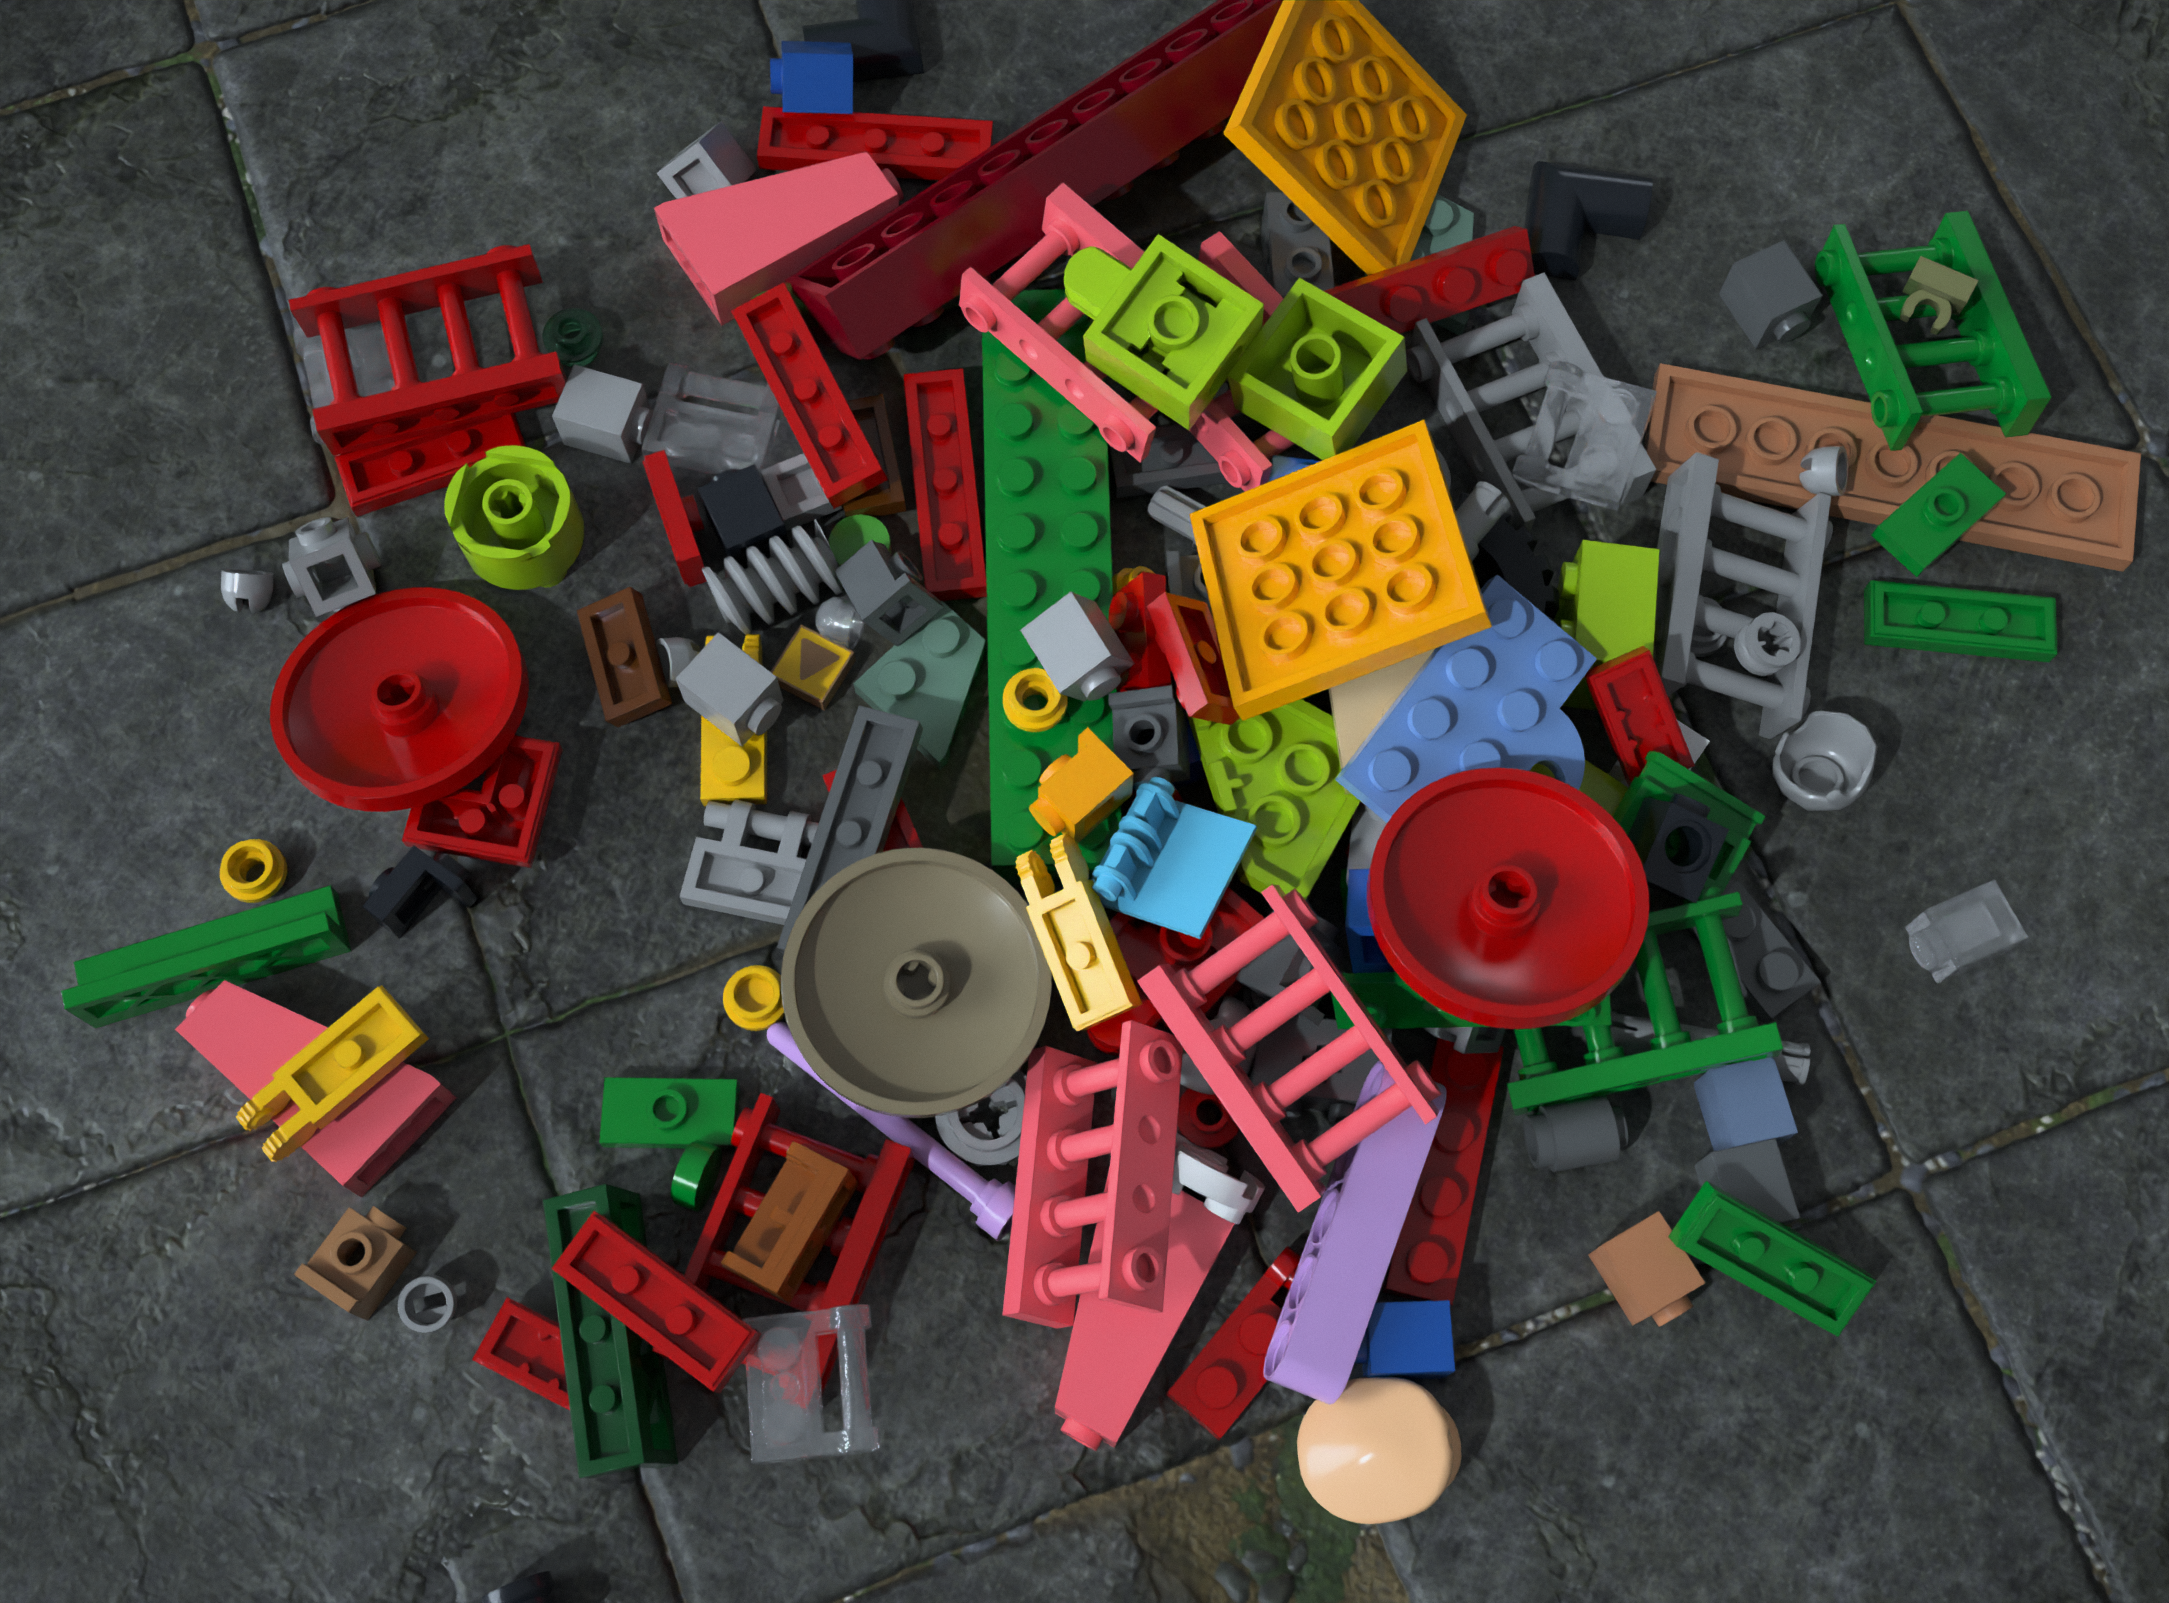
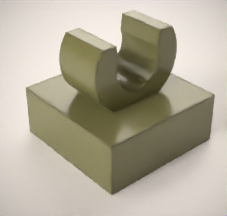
[1900,256,1978,335]

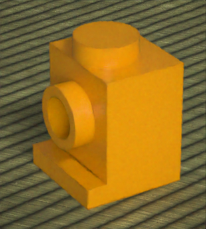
[1029,727,1134,843]

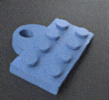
[1335,575,1597,823]

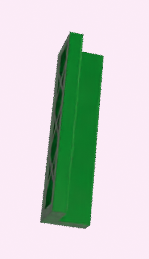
[61,885,351,1029]

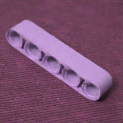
[1263,1060,1447,1405]

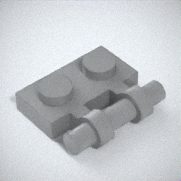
[680,799,819,925]

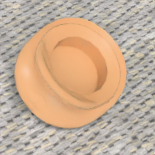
[1297,1376,1462,1524]

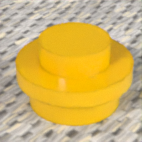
[723,965,785,1031]

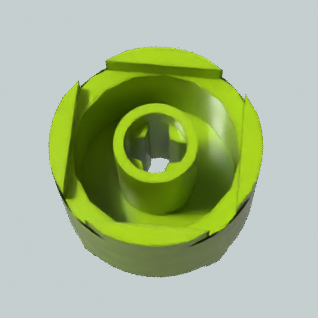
[444,445,584,590]

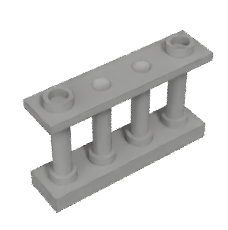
[1406,273,1656,531]
[1653,452,1833,739]

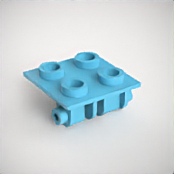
[1091,777,1257,939]

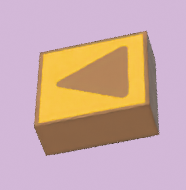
[771,625,856,711]

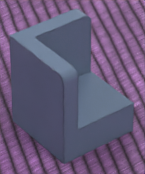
[1694,1057,1798,1151]

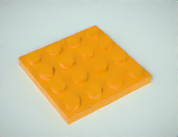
[1223,0,1467,276]
[1189,420,1492,721]

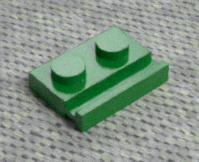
[1612,751,1765,893]

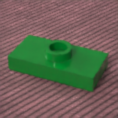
[1871,453,2006,577]
[599,1077,740,1149]

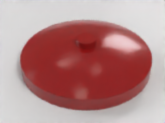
[270,587,529,812]
[1367,767,1649,1029]

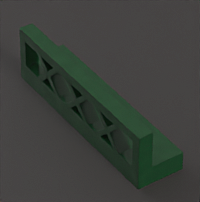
[543,1184,678,1479]

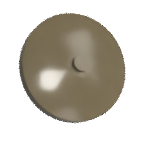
[781,848,1052,1118]

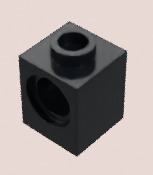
[698,464,790,569]
[1628,793,1729,903]

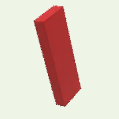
[334,413,527,517]
[551,1211,762,1394]

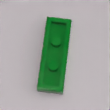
[1864,580,2057,663]
[1668,1181,1877,1337]

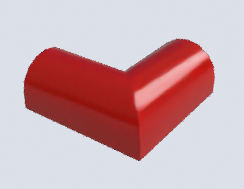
[402,735,562,868]

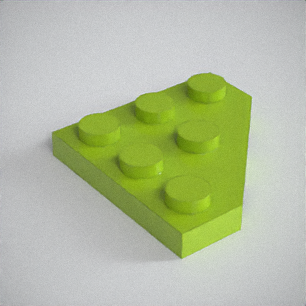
[1186,699,1360,900]

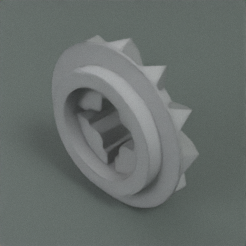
[935,1070,1027,1167]

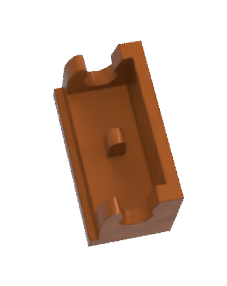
[721,1141,859,1304]

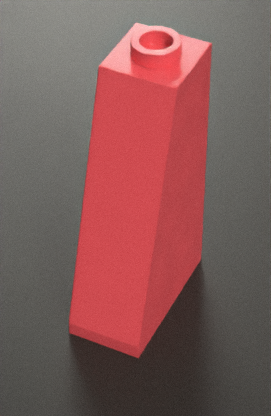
[654,152,904,326]
[175,980,457,1198]
[1055,1167,1235,1451]

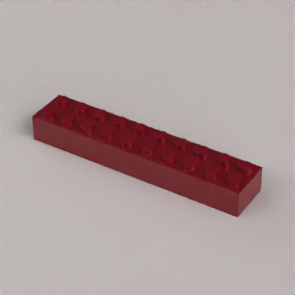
[784,0,1283,360]

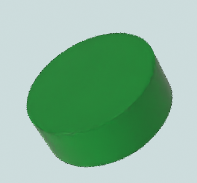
[671,1140,722,1212]

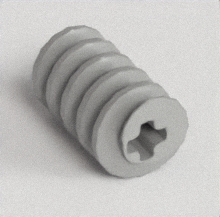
[702,519,842,635]

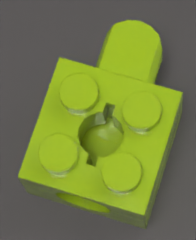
[1064,234,1264,430]

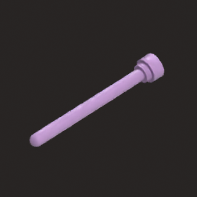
[767,1022,1016,1241]

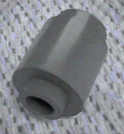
[1523,1095,1628,1172]

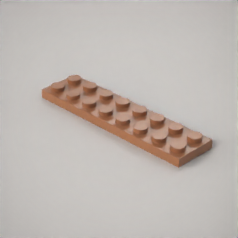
[1644,363,2141,572]

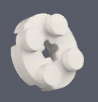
[1172,1133,1265,1224]

